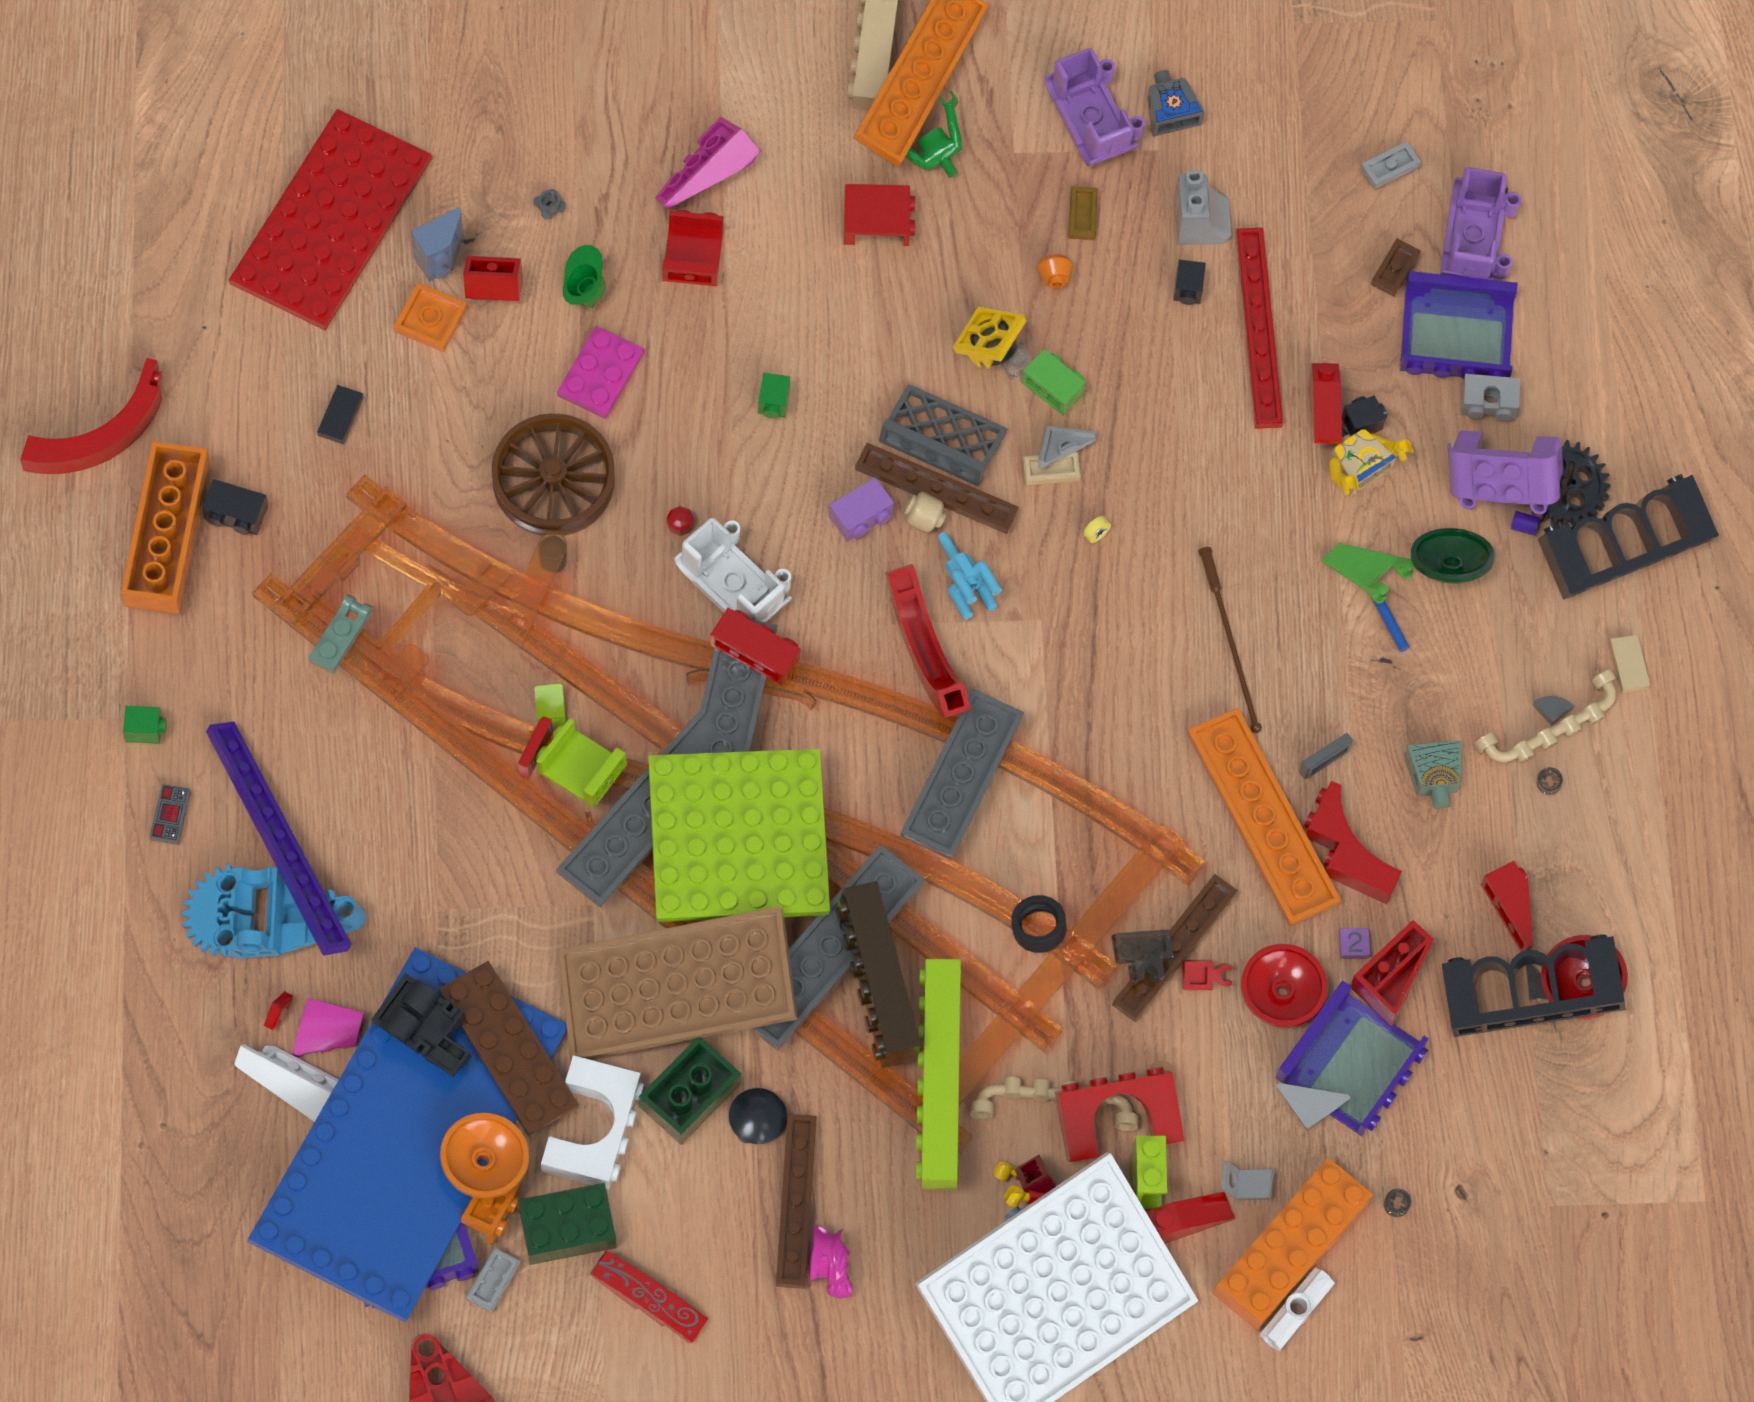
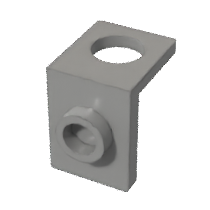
[1221,1161,1274,1200]

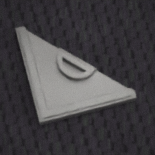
[1038,425,1097,468]
[1276,1083,1351,1130]

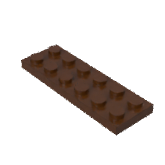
[438,961,579,1136]

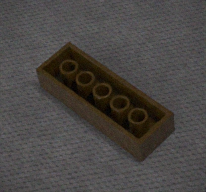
[836,881,921,1068]

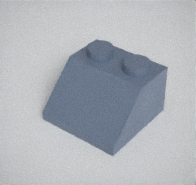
[411,207,464,282]

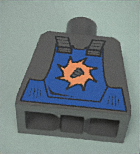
[1147,70,1204,137]

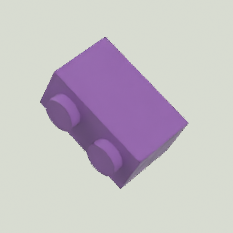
[829,477,894,542]

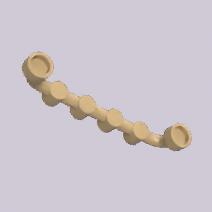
[1474,669,1617,763]
[970,1077,1139,1131]

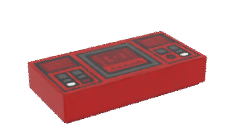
[518,716,553,779]

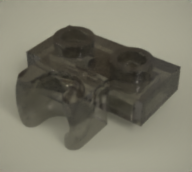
[1111,930,1173,985]

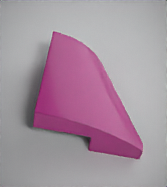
[293,998,365,1057]

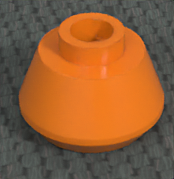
[1036,254,1073,289]

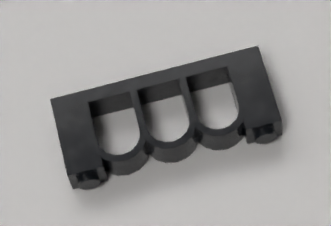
[1538,474,1719,600]
[1442,934,1626,1037]

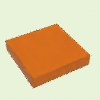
[394,282,467,352]

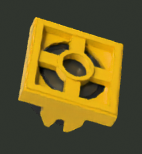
[953,306,1026,369]

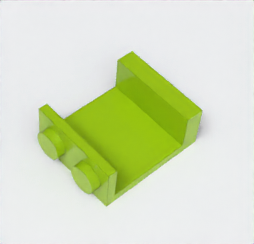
[536,718,627,808]
[1130,1136,1167,1212]

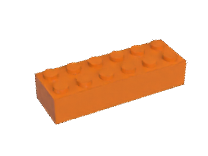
[121,441,210,615]
[1213,1157,1373,1332]

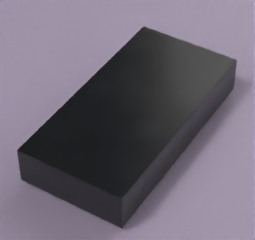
[317,385,364,445]

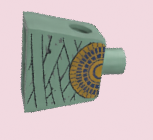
[1404,740,1461,809]

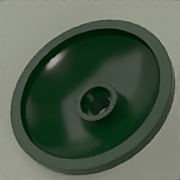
[1411,528,1495,584]

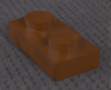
[1371,238,1421,297]

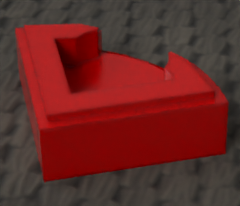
[264,991,293,1030]

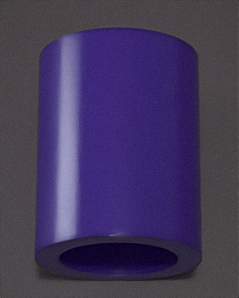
[1510,511,1540,536]

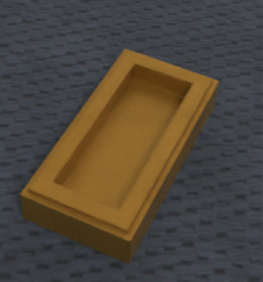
[1068,186,1098,240]

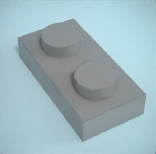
[1360,141,1421,189]

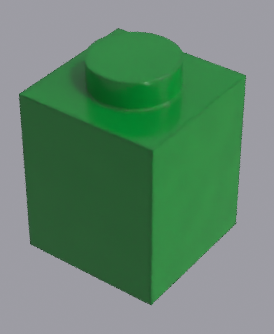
[758,372,790,418]
[123,705,167,744]

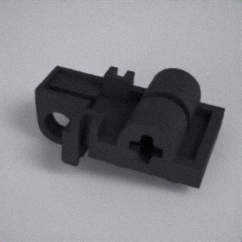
[371,973,472,1078]

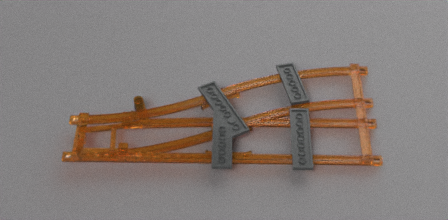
[252,474,1205,1154]

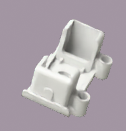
[674,518,792,622]

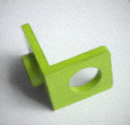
[534,683,566,726]

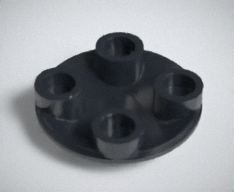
[729,1088,787,1144]

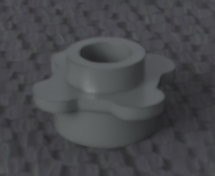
[534,189,566,219]

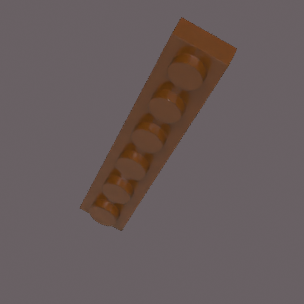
[855,443,1019,534]
[1112,874,1238,1022]
[776,1114,817,1289]

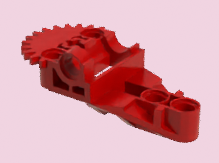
[409,1333,495,1402]

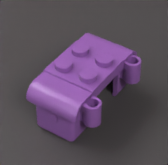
[1045,48,1145,166]
[1440,167,1521,280]
[1447,430,1563,514]

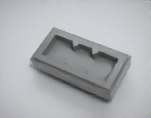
[466,1247,521,1314]

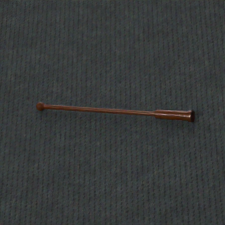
[1198,547,1262,733]

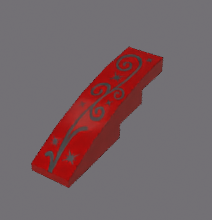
[589,1250,708,1343]

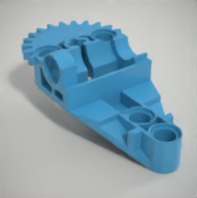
[181,864,367,959]

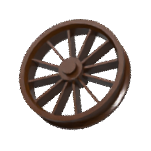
[492,413,615,536]

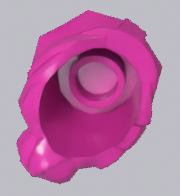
[809,1225,853,1299]

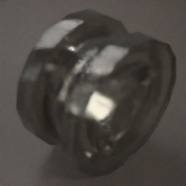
[1536,767,1563,795]
[1383,1188,1411,1218]

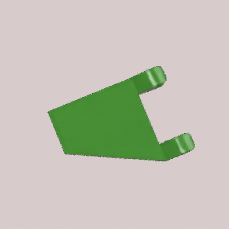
[1322,543,1414,604]

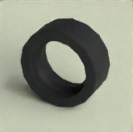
[1011,895,1067,953]

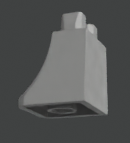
[1174,171,1231,245]

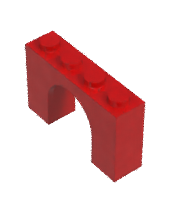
[1055,1067,1185,1162]

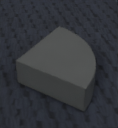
[1533,696,1573,725]

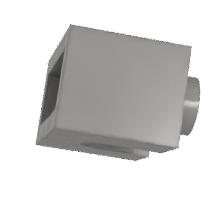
[1460,374,1520,421]

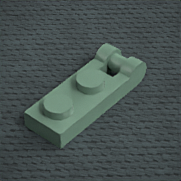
[308,594,374,674]

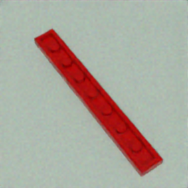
[1235,227,1283,429]

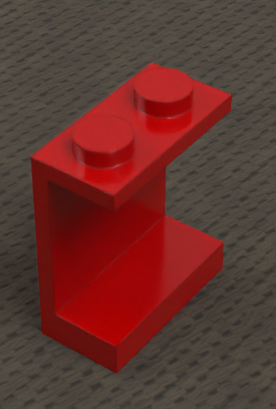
[844,184,915,246]
[662,210,724,287]

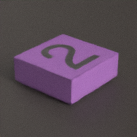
[1339,928,1370,959]

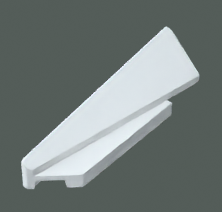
[235,1044,339,1122]

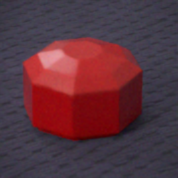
[666,506,694,536]

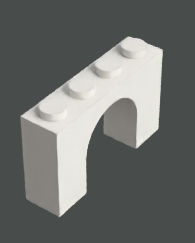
[541,1055,645,1190]

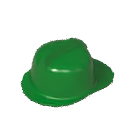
[563,245,606,308]

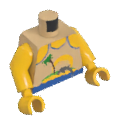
[1329,426,1414,496]

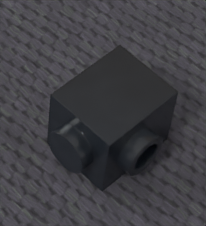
[1342,395,1387,436]

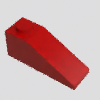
[1308,363,1342,444]
[1481,861,1533,952]
[1146,1192,1235,1244]

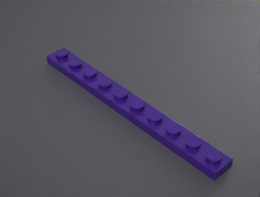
[206,721,352,956]

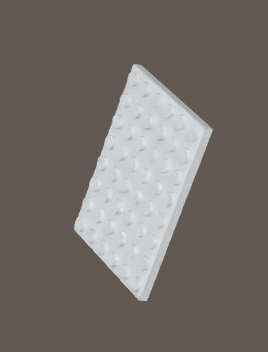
[914,1152,1198,1402]

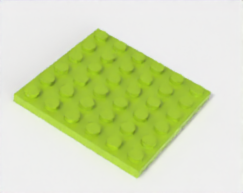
[648,749,830,922]

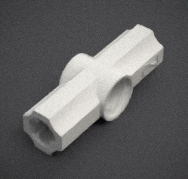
[1260,1267,1335,1351]

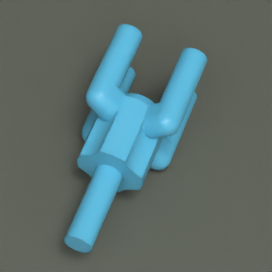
[937,532,1002,620]

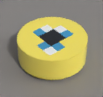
[1084,516,1111,543]

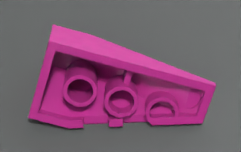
[655,117,760,209]

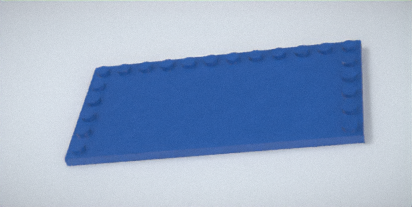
[248,947,567,1323]

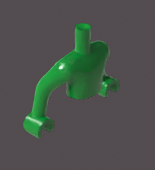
[905,91,962,178]

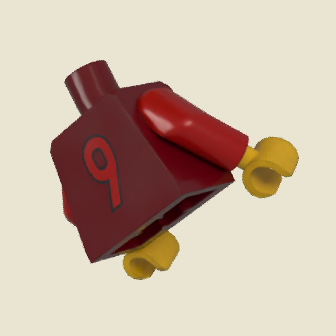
[993,1154,1058,1208]

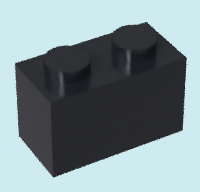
[202,479,268,535]

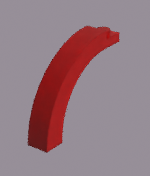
[20,358,162,474]
[885,564,971,718]

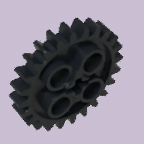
[1525,440,1611,527]

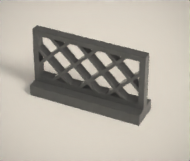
[879,384,1008,486]

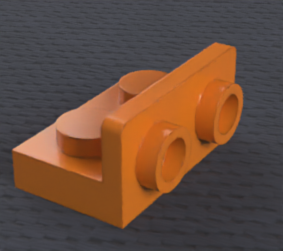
[461,1185,521,1245]

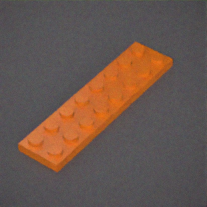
[853,0,989,167]
[1187,708,1342,927]

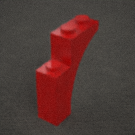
[1304,781,1402,904]

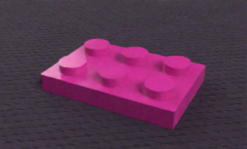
[557,326,644,419]

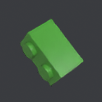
[1021,349,1086,416]

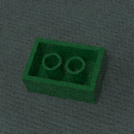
[639,1037,741,1145]
[518,1183,617,1265]

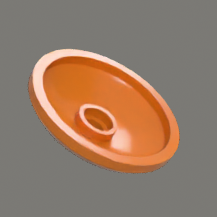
[440,1113,529,1199]

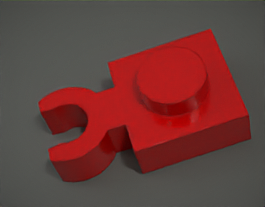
[1182,960,1232,990]

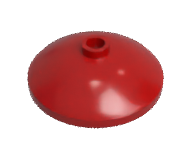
[1541,935,1628,1019]
[1241,944,1328,1028]

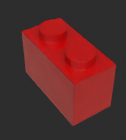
[463,256,523,301]

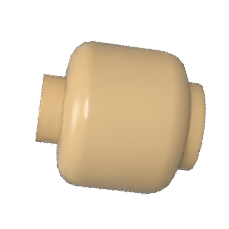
[903,492,946,533]

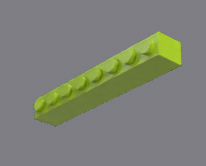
[916,959,961,1190]

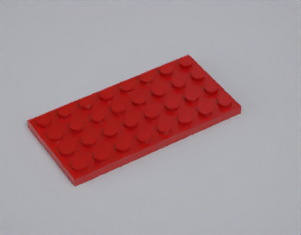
[229,109,432,330]

